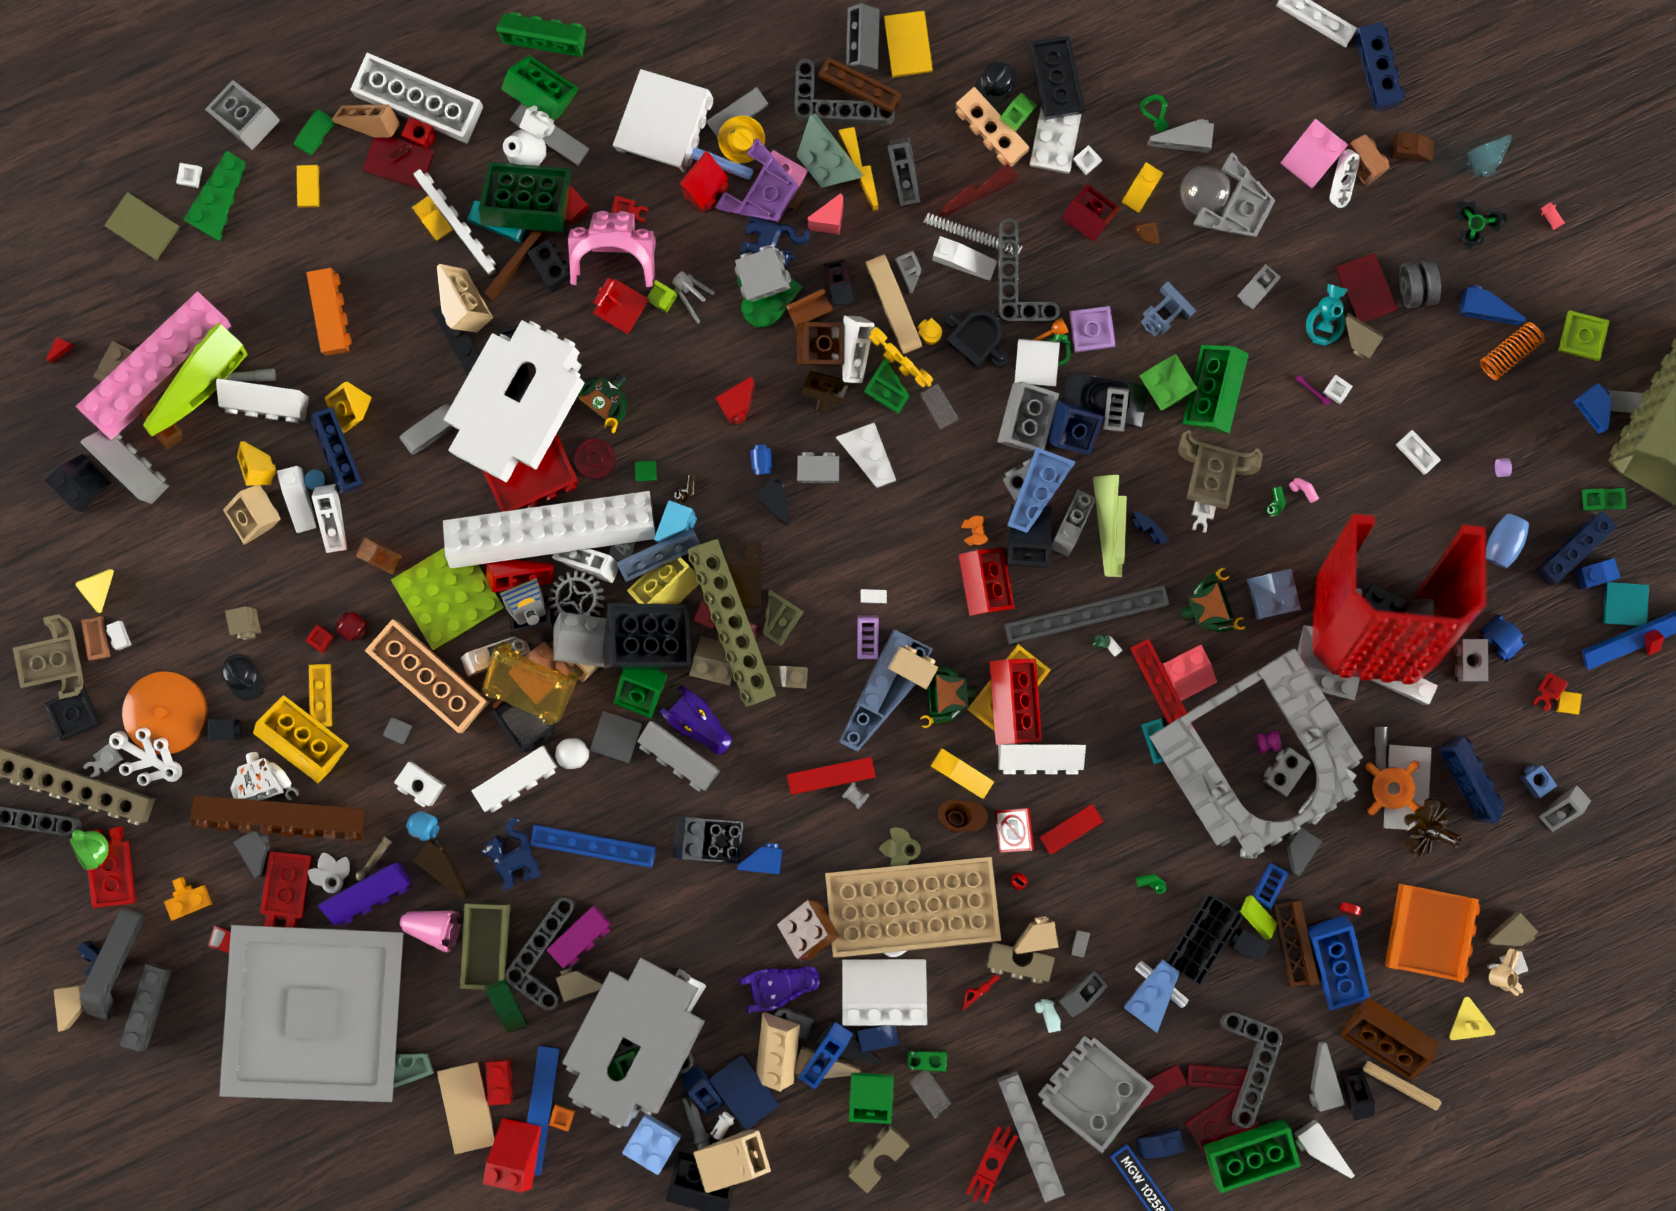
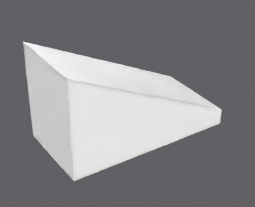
[861,589,887,603]

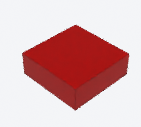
[305,624,335,653]

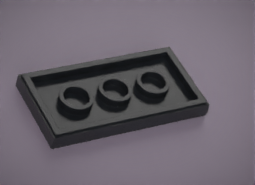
[1028,36,1085,120]

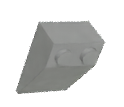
[205,80,280,150]

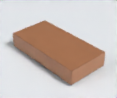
[81,616,110,661]

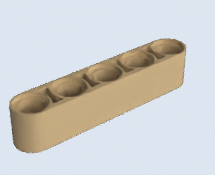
[865,254,922,354]

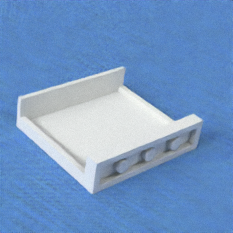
[613,69,713,172]

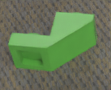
[999,93,1037,132]

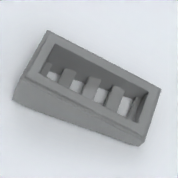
[1103,387,1129,432]

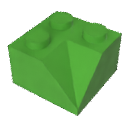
[1140,354,1198,411]

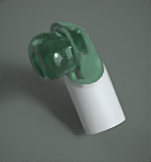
[1091,635,1122,657]

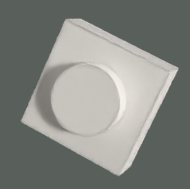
[1073,145,1102,175]
[176,163,202,188]
[1323,375,1353,404]

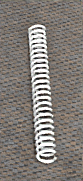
[923,213,1023,254]

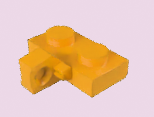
[164,877,212,921]

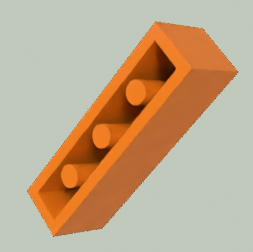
[306,268,352,356]

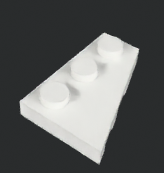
[836,423,896,488]

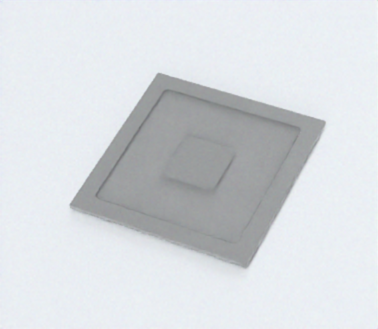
[219,925,403,1102]

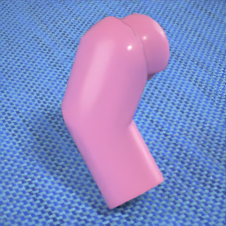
[1289,478,1319,503]

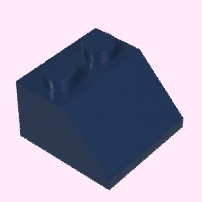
[1047,400,1104,455]

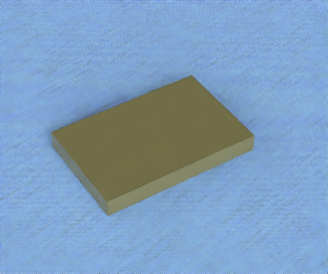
[104,192,179,261]

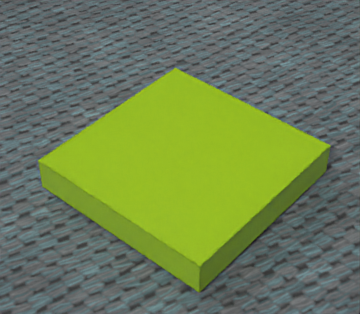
[1558,311,1610,361]

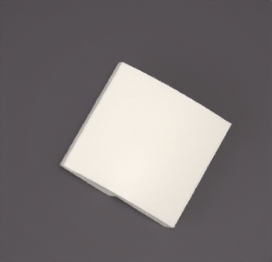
[1015,339,1060,386]

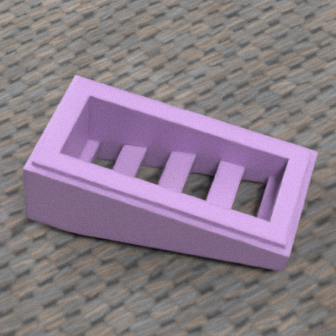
[857,615,879,659]

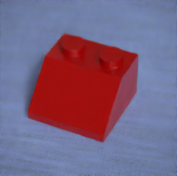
[716,377,755,425]

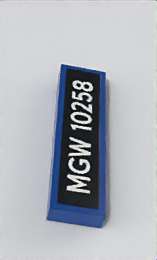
[1110,1144,1174,1211]

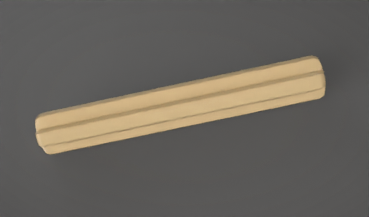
[1363,1061,1441,1110]

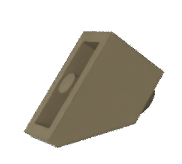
[1345,313,1383,359]
[1484,912,1538,946]
[556,967,604,1002]

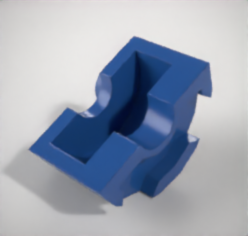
[1479,614,1527,661]

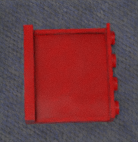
[482,433,579,512]

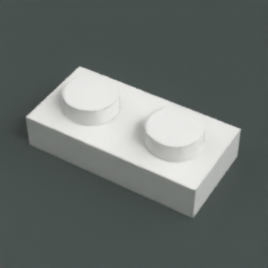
[1396,430,1441,475]

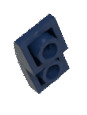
[1131,511,1169,546]
[856,1025,900,1053]

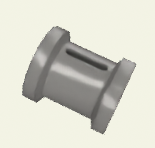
[842,782,869,809]

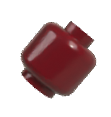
[336,611,368,642]

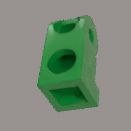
[908,1050,947,1072]

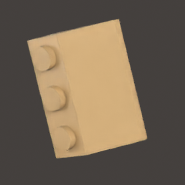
[756,1012,800,1091]

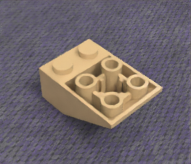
[693,1129,771,1193]

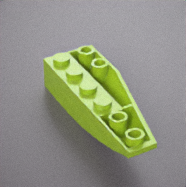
[143,323,248,436]

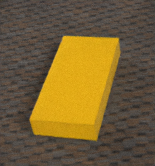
[297,165,320,208]

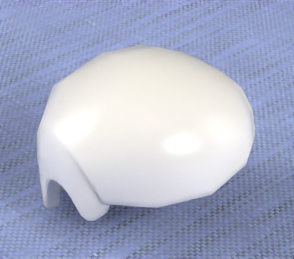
[555,738,589,769]

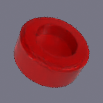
[1340,902,1362,917]

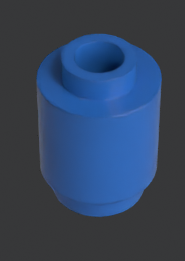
[750,445,772,475]

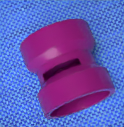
[1256,730,1281,754]

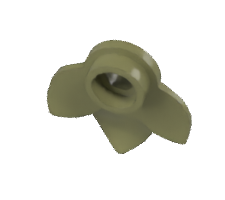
[879,827,921,867]

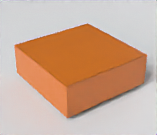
[548,1104,576,1132]

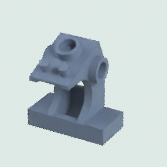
[1141,281,1196,337]

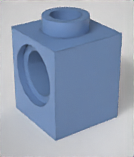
[1520,764,1557,798]

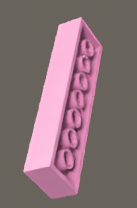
[76,291,231,440]

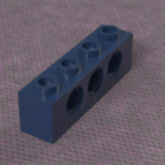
[1355,22,1405,112]
[310,407,363,495]
[1536,512,1617,585]

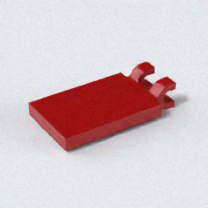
[88,826,136,908]
[260,851,313,928]

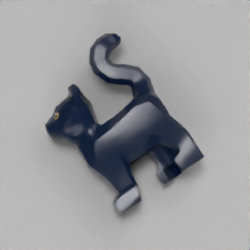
[740,217,810,268]
[482,817,542,891]

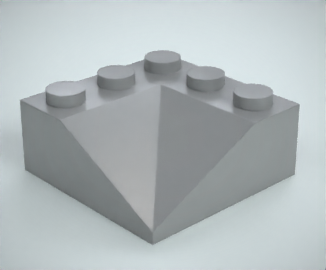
[1297,625,1360,701]

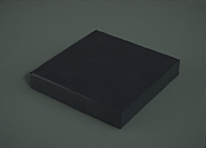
[44,686,101,741]

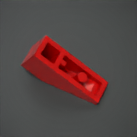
[486,559,553,593]

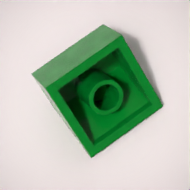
[613,670,668,718]

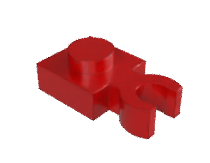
[610,196,649,223]
[1534,672,1569,712]

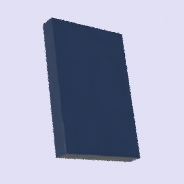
[708,1053,780,1130]

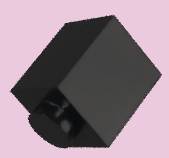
[208,719,242,740]

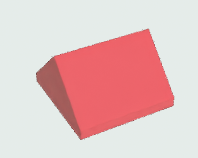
[808,193,843,234]

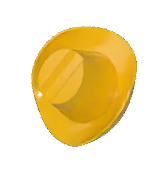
[718,116,765,164]

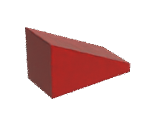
[45,337,74,363]
[1644,629,1664,655]

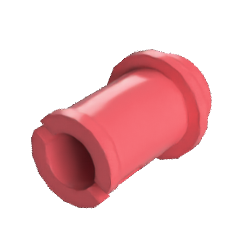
[1541,202,1565,230]

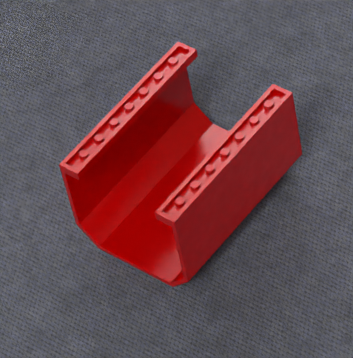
[1312,514,1486,685]

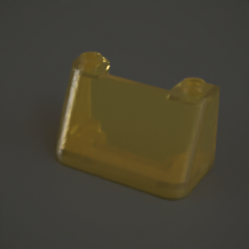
[482,641,579,725]

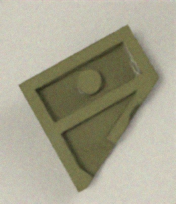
[763,590,804,646]

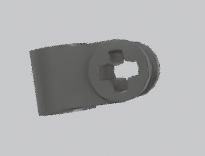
[774,1007,815,1039]

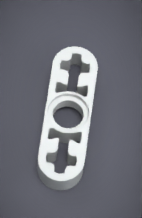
[1329,149,1360,208]

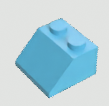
[654,500,697,543]

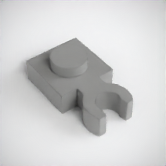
[83,744,124,778]

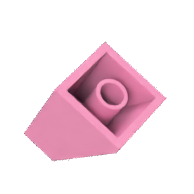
[1280,119,1348,188]

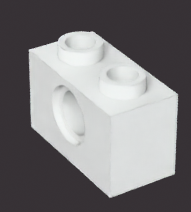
[394,762,446,807]

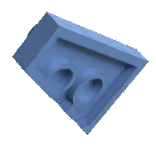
[1124,959,1179,1033]

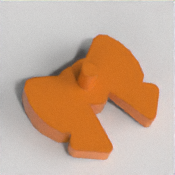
[961,516,989,546]

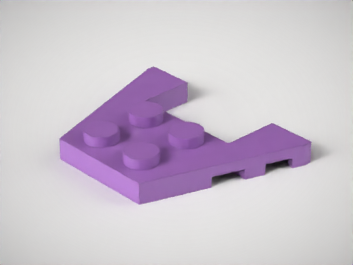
[715,138,799,222]

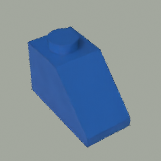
[1573,383,1612,434]
[1574,558,1621,589]
[738,843,783,874]

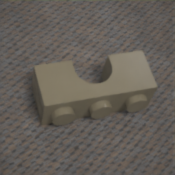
[987,942,1055,984]
[848,1125,910,1193]

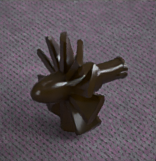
[1404,797,1463,857]

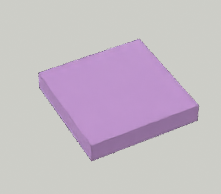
[1069,306,1116,353]

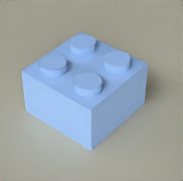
[622,1113,682,1175]

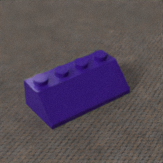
[318,862,412,926]

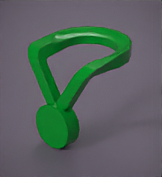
[1140,94,1168,132]
[1047,334,1072,366]

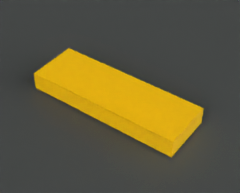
[309,664,332,727]

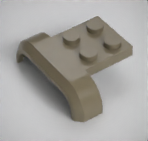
[1178,430,1263,509]
[13,614,83,699]

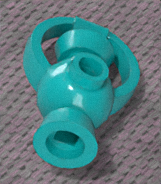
[1306,284,1348,346]

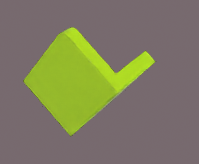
[647,280,677,313]

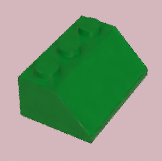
[501,55,579,120]

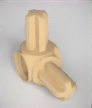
[1489,948,1523,996]

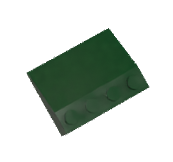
[478,162,571,232]

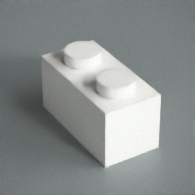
[106,621,131,650]

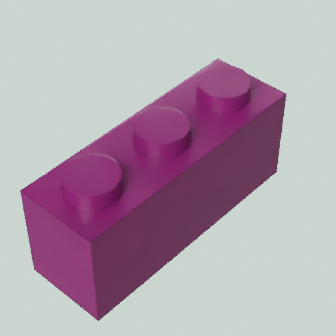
[547,905,612,968]

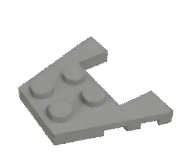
[1193,153,1275,238]

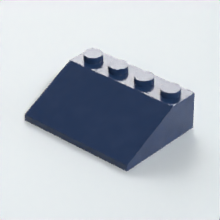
[1437,736,1505,823]

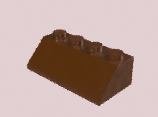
[1340,997,1439,1081]

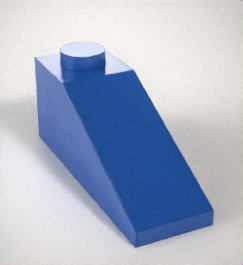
[1458,285,1526,326]
[798,1022,853,1089]

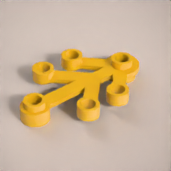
[868,327,933,388]

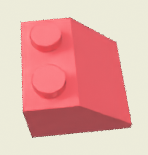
[1162,645,1217,701]

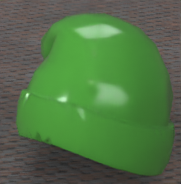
[70,829,109,870]

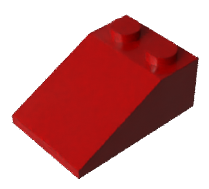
[680,151,729,213]
[483,1118,542,1192]

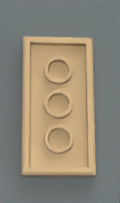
[437,1061,495,1154]

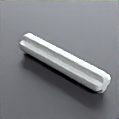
[1135,961,1189,1008]

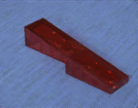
[939,163,1018,218]

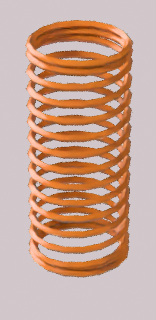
[1480,322,1545,380]

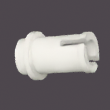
[710,1112,734,1141]

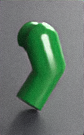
[1267,486,1286,517]
[1136,874,1166,894]

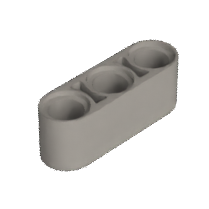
[399,404,454,455]

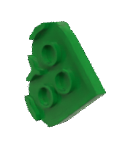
[737,277,803,328]

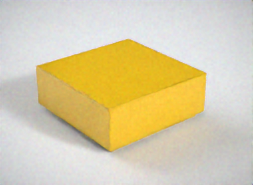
[1556,691,1582,715]

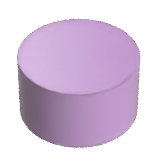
[1495,458,1512,477]

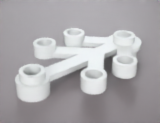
[109,727,182,786]

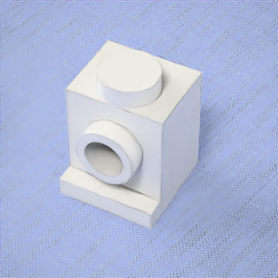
[519,105,555,139]

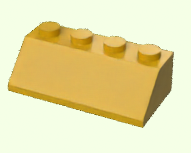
[253,695,349,784]

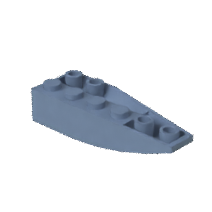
[839,630,932,751]

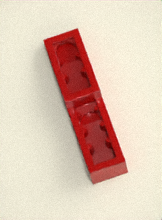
[787,757,876,795]

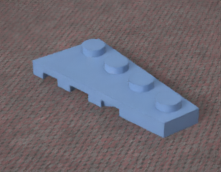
[1007,448,1076,533]

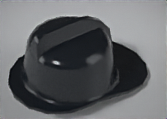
[974,62,1016,107]
[222,654,264,701]

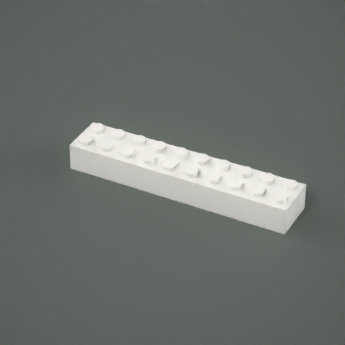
[443,491,656,569]

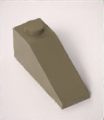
[750,665,808,689]

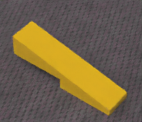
[838,127,878,211]

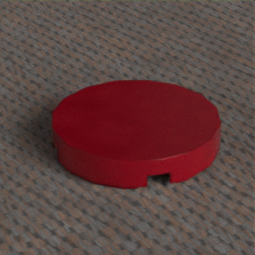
[574,438,615,479]

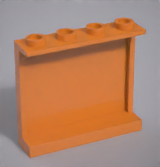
[1384,883,1480,983]

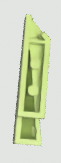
[1093,475,1127,577]

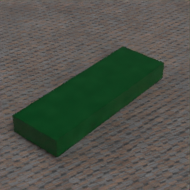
[484,979,527,1033]

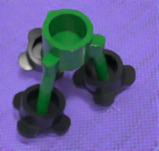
[1455,200,1508,250]

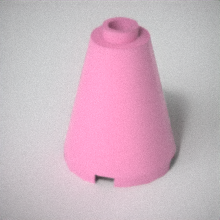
[400,910,461,952]

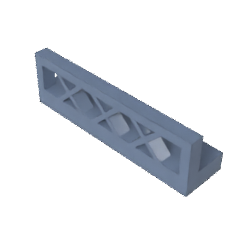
[617,528,700,582]

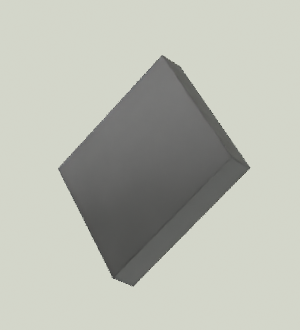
[590,711,643,763]

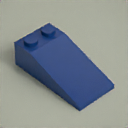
[1307,915,1370,1011]

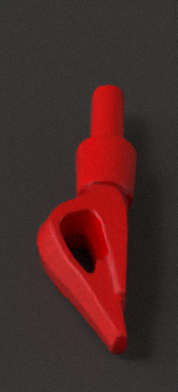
[962,974,1000,1011]

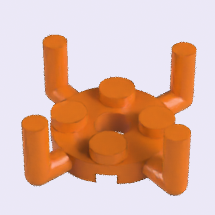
[1365,761,1421,816]

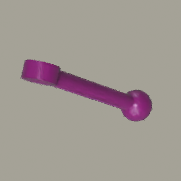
[1295,375,1331,405]

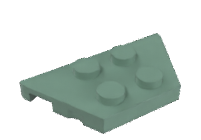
[797,114,864,188]

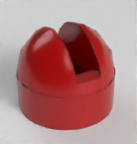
[1010,873,1027,890]

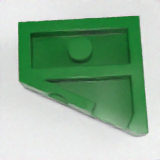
[864,359,909,414]

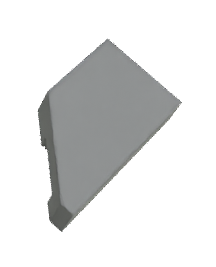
[895,250,922,294]

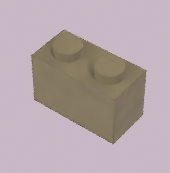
[225,606,261,640]

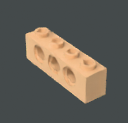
[956,87,1029,168]

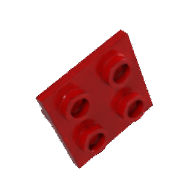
[593,278,649,334]

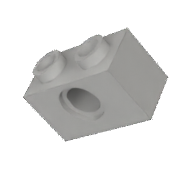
[1454,639,1488,682]

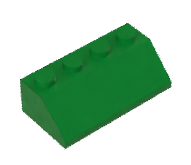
[496,12,587,57]
[1182,345,1249,434]

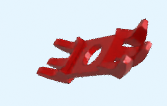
[966,1126,1019,1204]

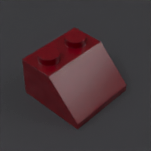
[1061,184,1120,242]

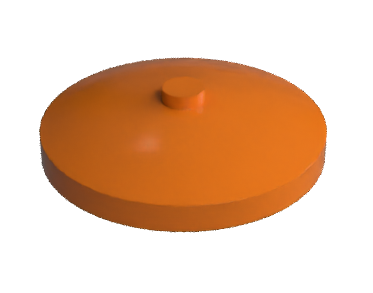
[122,671,207,754]

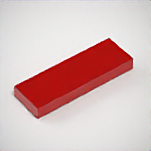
[1039,804,1103,855]

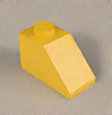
[1121,163,1163,213]
[237,442,276,486]

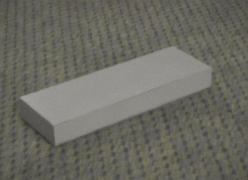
[706,87,769,139]

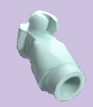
[1035,999,1061,1033]

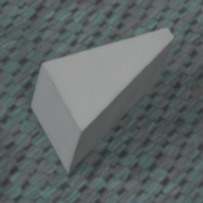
[1071,929,1090,958]

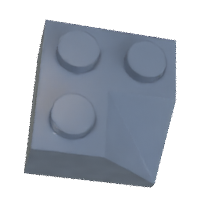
[1246,569,1301,620]

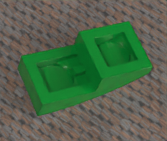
[294,109,335,156]
[1582,488,1626,511]

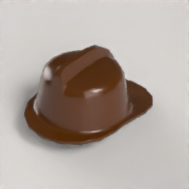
[938,800,988,833]

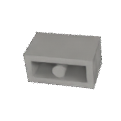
[797,452,839,483]

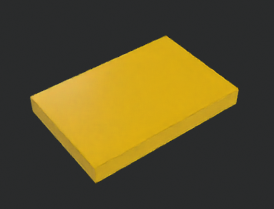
[884,11,933,78]

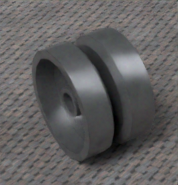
[1399,259,1441,308]

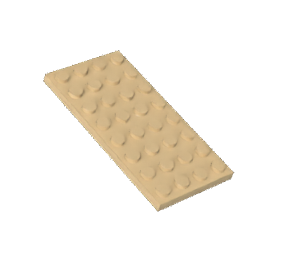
[825,857,1001,958]

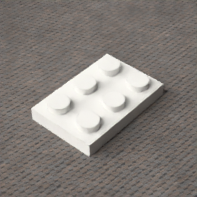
[1029,107,1081,174]

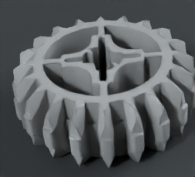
[549,571,605,617]

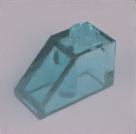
[1467,134,1512,177]

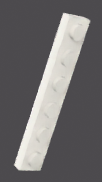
[414,169,496,277]

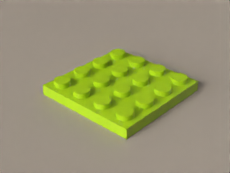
[391,548,505,651]

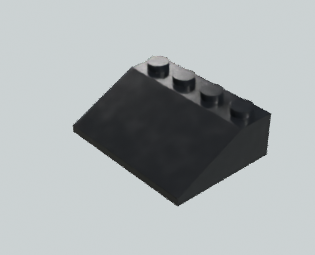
[603,603,692,670]

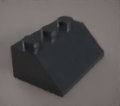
[666,1152,735,1211]

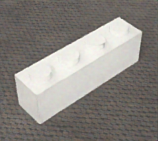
[472,746,558,813]

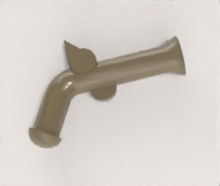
[356,836,393,881]

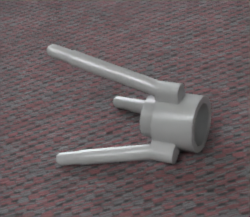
[672,271,715,323]

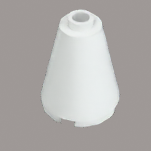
[503,129,546,166]

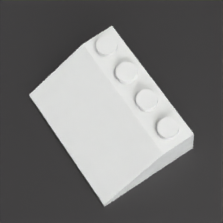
[842,959,927,1025]

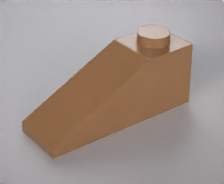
[332,104,400,138]

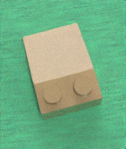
[437,264,493,333]

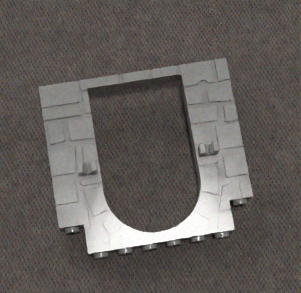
[1149,649,1363,857]

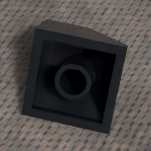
[509,595,555,645]

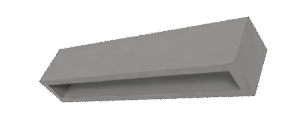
[997,1071,1065,1202]

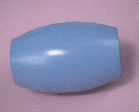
[1486,514,1529,568]

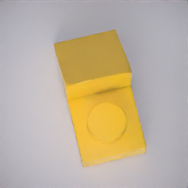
[412,196,454,242]

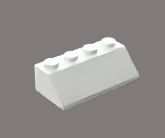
[216,379,309,423]
[998,745,1086,774]

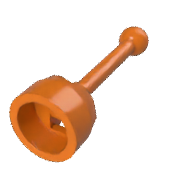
[1032,318,1069,340]

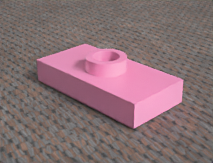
[763,150,808,189]

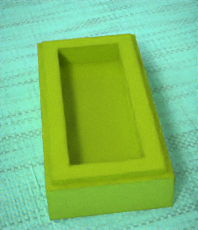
[1240,895,1278,940]

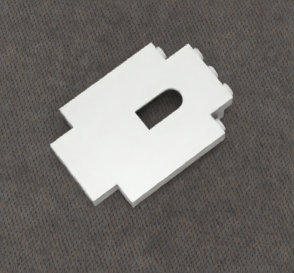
[444,320,585,483]

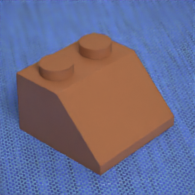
[1344,134,1390,186]

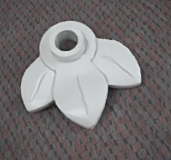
[308,853,350,893]

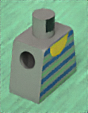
[500,578,546,625]

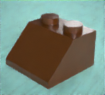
[797,322,844,366]

